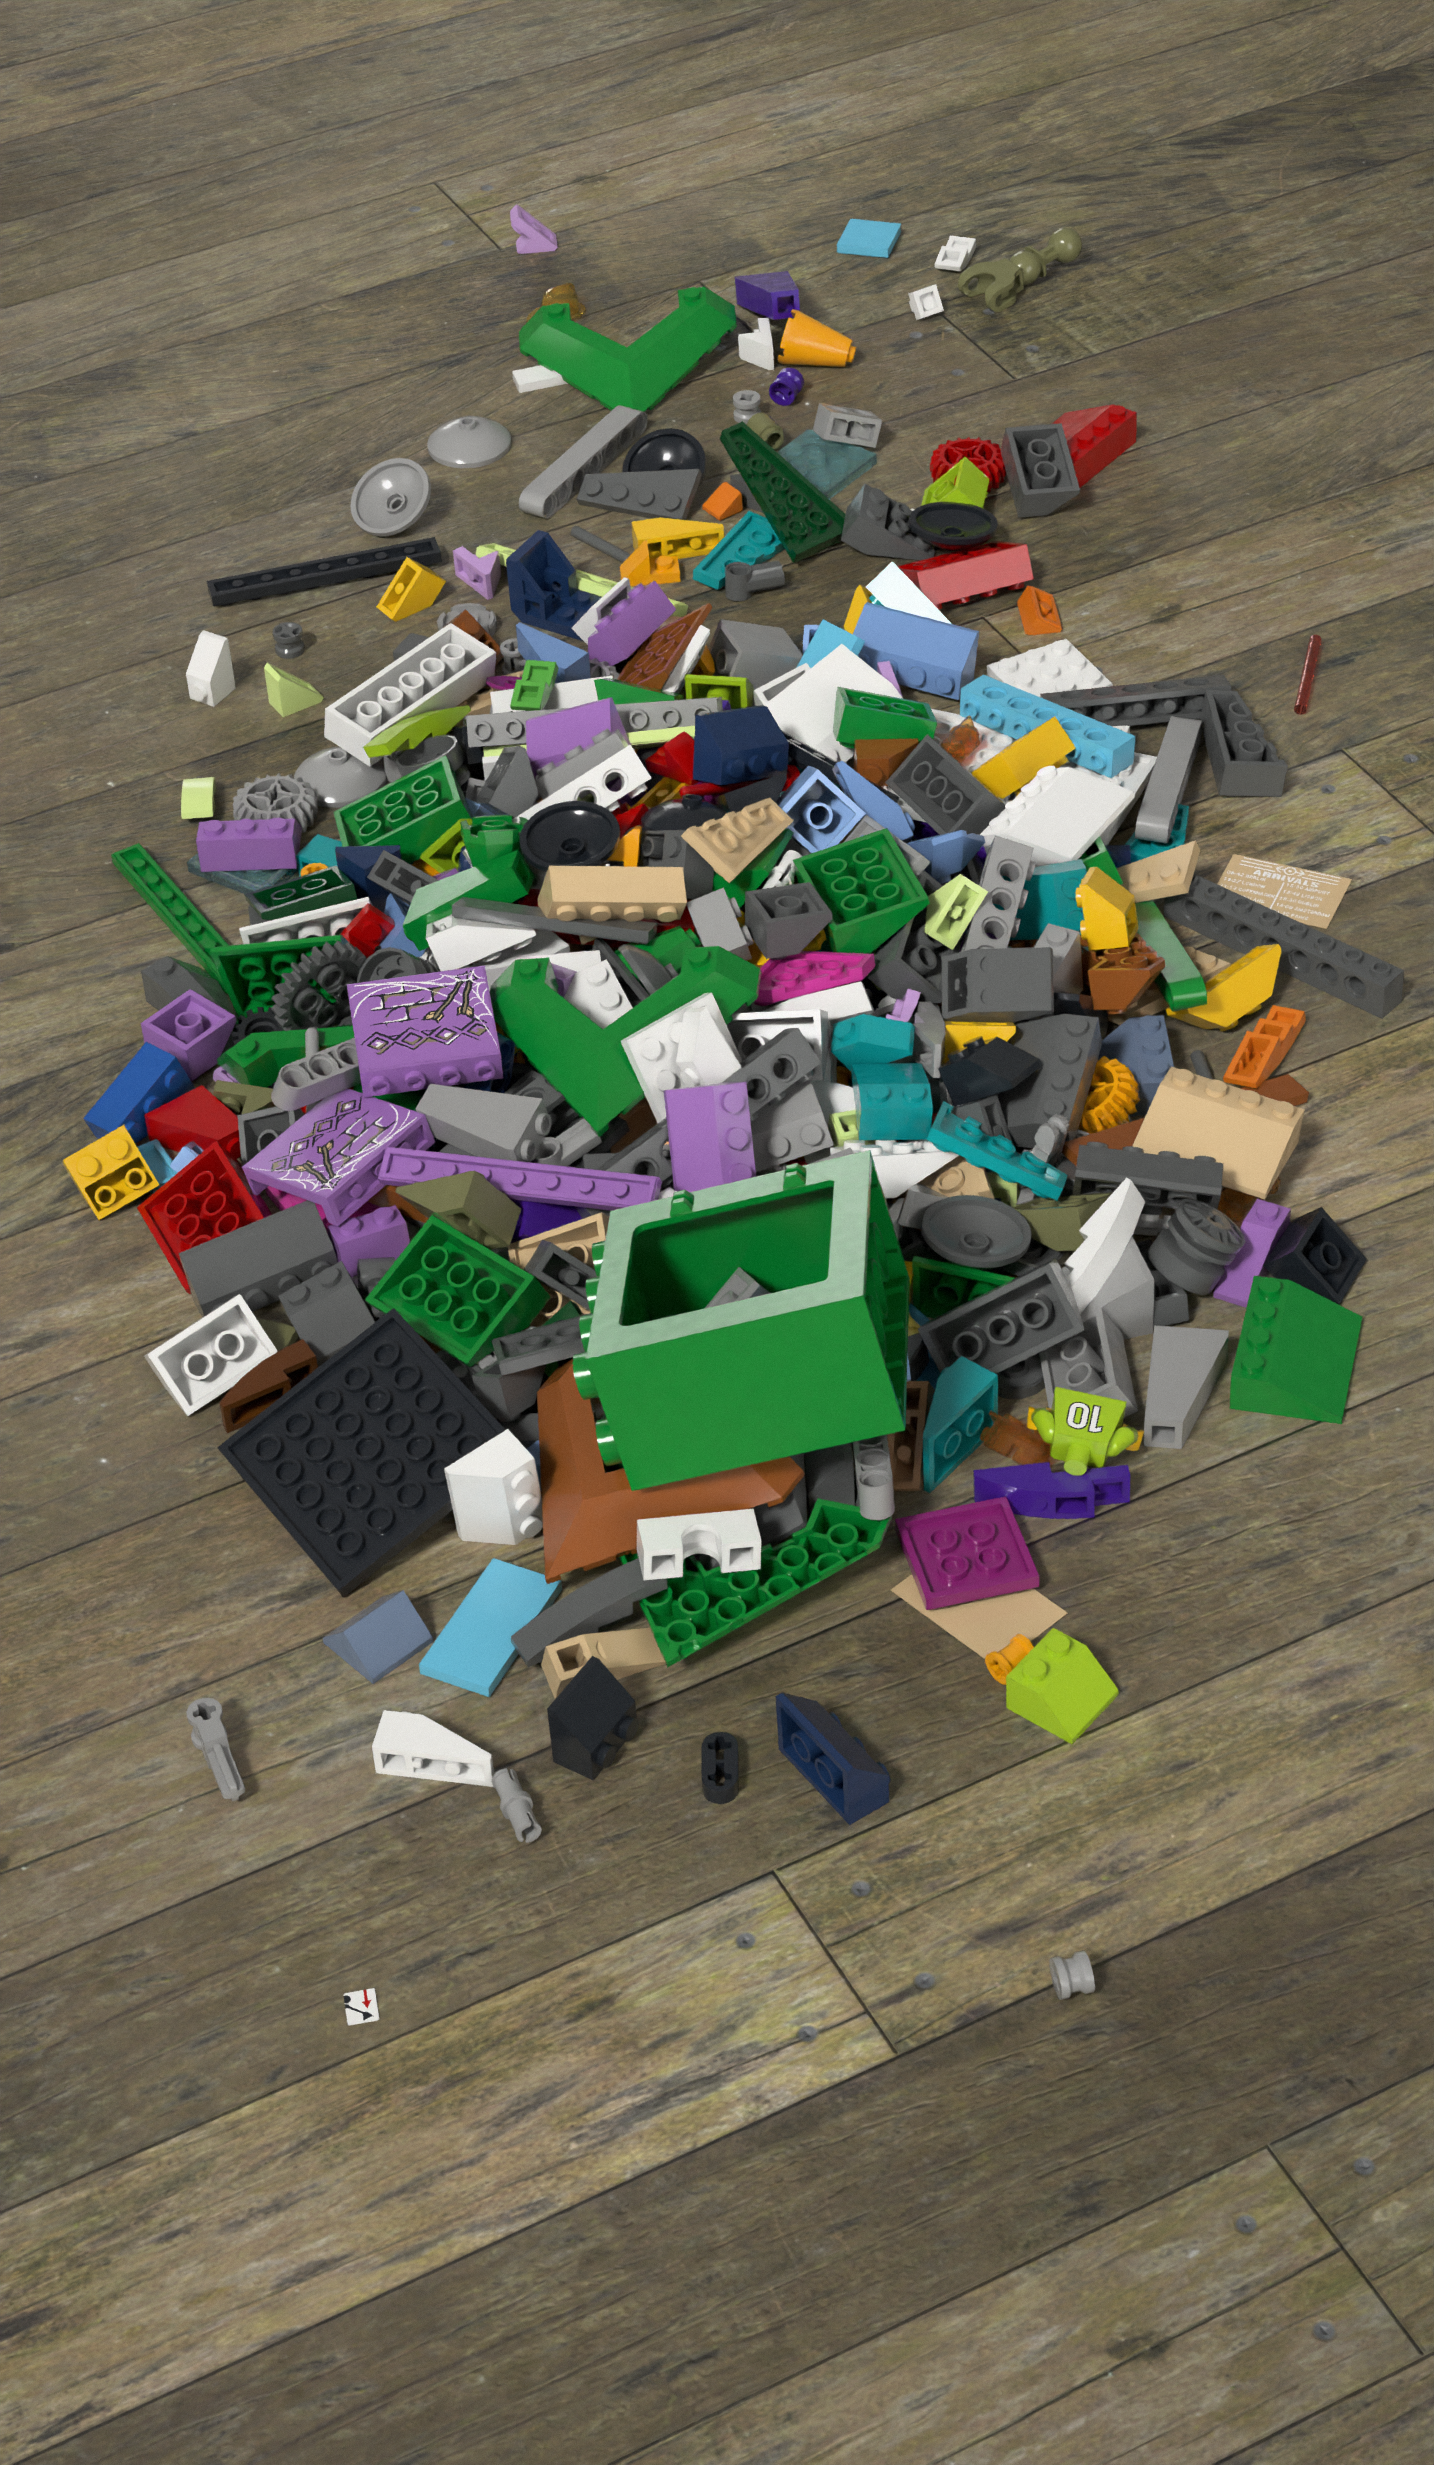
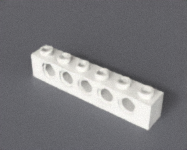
[462,745,651,867]

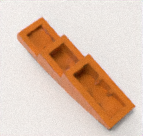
[1223,1005,1306,1088]

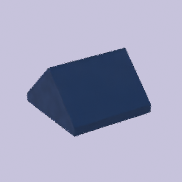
[335,845,402,913]

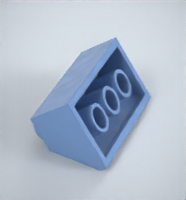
[853,602,979,700]

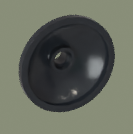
[622,428,707,489]
[909,502,998,551]
[640,794,728,831]
[520,801,620,872]

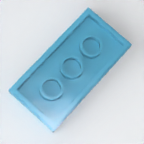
[419,1558,562,1697]

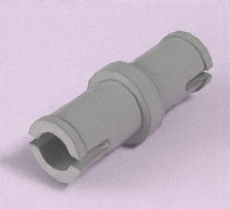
[492,1768,542,1843]

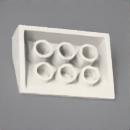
[764,644,903,770]
[980,766,1135,867]

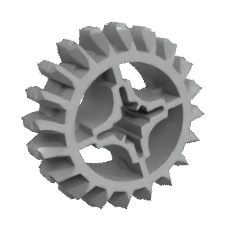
[233,773,318,833]

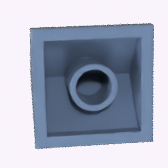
[323,1590,433,1684]

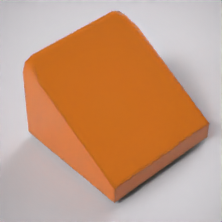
[702,482,743,521]

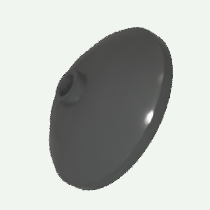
[618,944,678,995]
[921,1195,1031,1269]

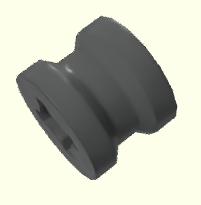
[272,622,305,659]

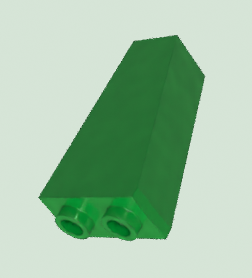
[402,850,534,951]

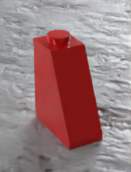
[144,1085,241,1159]

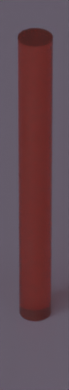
[1294,635,1322,715]

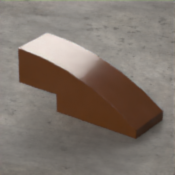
[219,1339,318,1434]

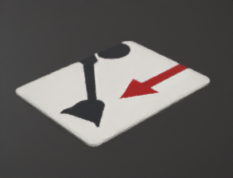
[343,1988,379,2026]

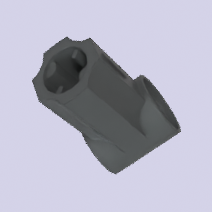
[725,561,785,601]

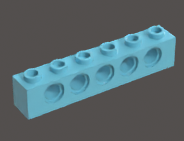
[960,674,1136,778]

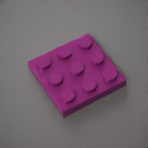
[895,1496,1039,1610]

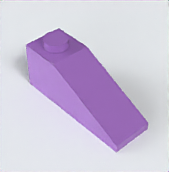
[1213,1199,1291,1308]

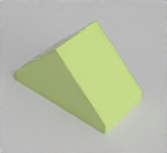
[264,663,324,717]
[925,874,988,950]

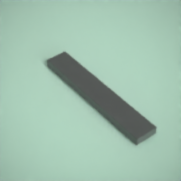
[452,897,658,944]

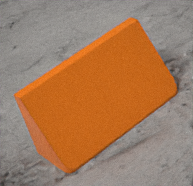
[1017,585,1062,635]

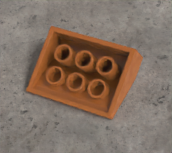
[617,603,713,690]

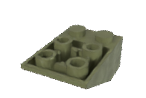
[395,1170,521,1250]

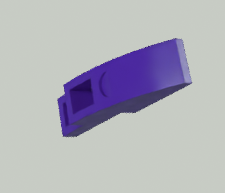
[973,1462,1130,1519]

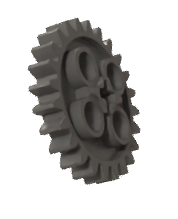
[271,941,366,1031]

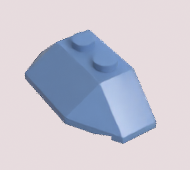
[906,830,986,884]

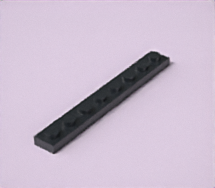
[207,537,442,606]

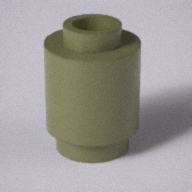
[747,412,784,450]

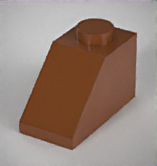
[854,738,919,786]

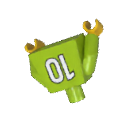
[1027,1387,1144,1476]

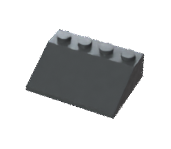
[984,1014,1102,1148]

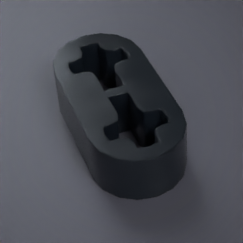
[701,1732,739,1804]

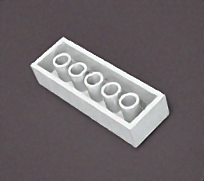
[324,623,496,767]

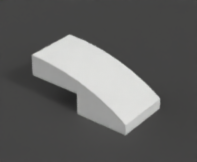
[935,236,976,271]

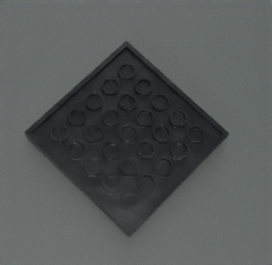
[217,1308,505,1598]

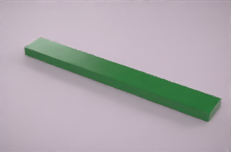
[111,843,229,994]

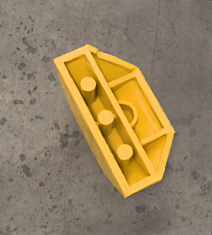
[1165,944,1281,1031]

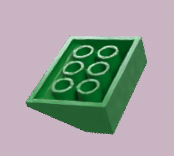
[333,755,474,865]
[793,828,930,954]
[210,935,354,1018]
[365,1215,551,1367]
[1229,1275,1362,1424]

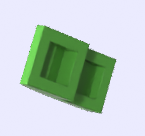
[510,660,559,711]

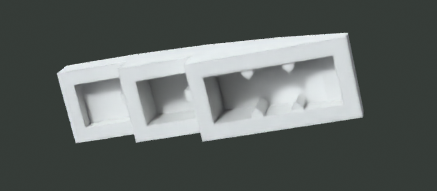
[1065,1178,1145,1314]

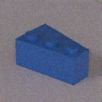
[83,1042,195,1144]

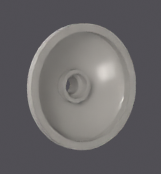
[427,416,512,468]
[350,458,431,536]
[294,746,387,808]

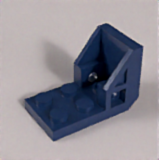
[506,530,602,641]

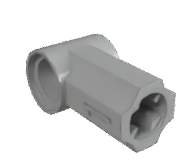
[533,1118,602,1167]

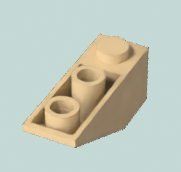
[541,1628,665,1699]

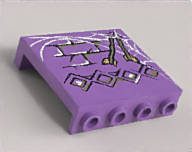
[347,965,503,1098]
[242,1088,435,1226]

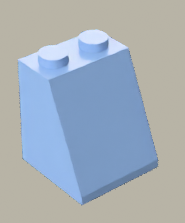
[776,765,866,853]

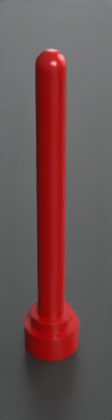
[679,764,800,798]

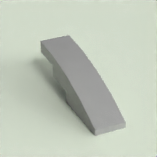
[911,1001,945,1078]

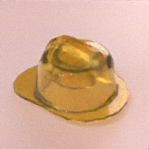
[526,283,586,322]

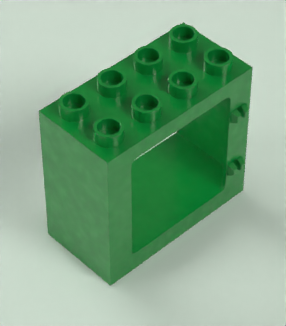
[573,1150,910,1491]

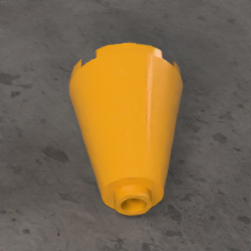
[778,309,856,367]

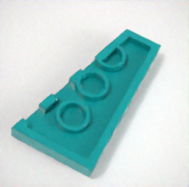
[692,511,785,590]
[926,1101,1068,1201]

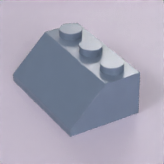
[1098,1015,1174,1116]

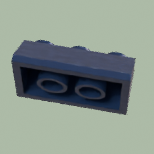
[693,705,789,785]
[775,1693,891,1825]

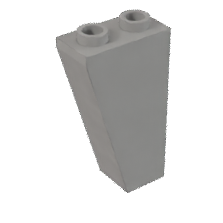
[416,1084,552,1162]
[1144,1325,1229,1449]

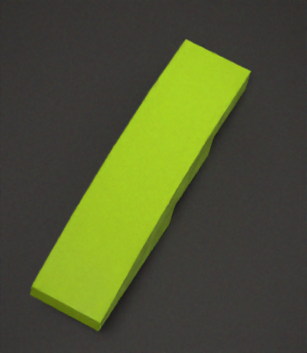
[363,705,471,758]

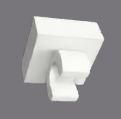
[908,284,944,320]

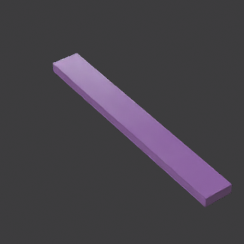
[378,1146,662,1211]

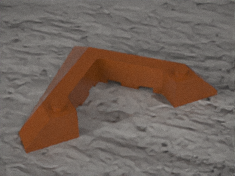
[937,932,1165,1014]
[537,1359,804,1584]

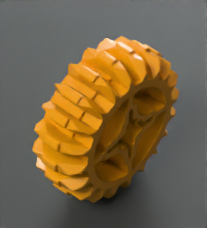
[1078,1056,1140,1134]

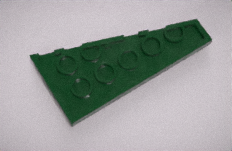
[720,421,846,564]

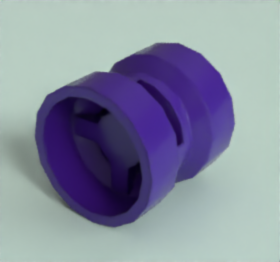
[769,367,804,406]

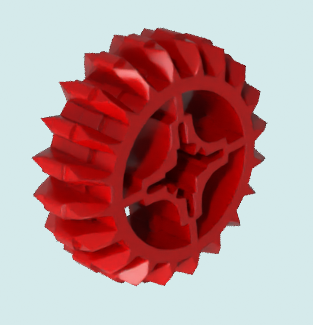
[930,437,1006,493]

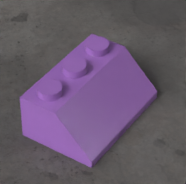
[588,581,676,666]
[526,697,631,779]
[196,818,302,872]
[663,1082,756,1192]

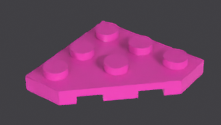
[754,951,875,1006]

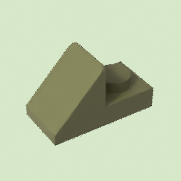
[213,1080,276,1115]

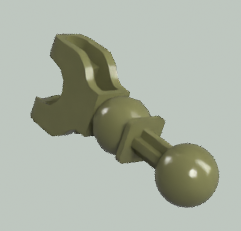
[958,228,1082,312]

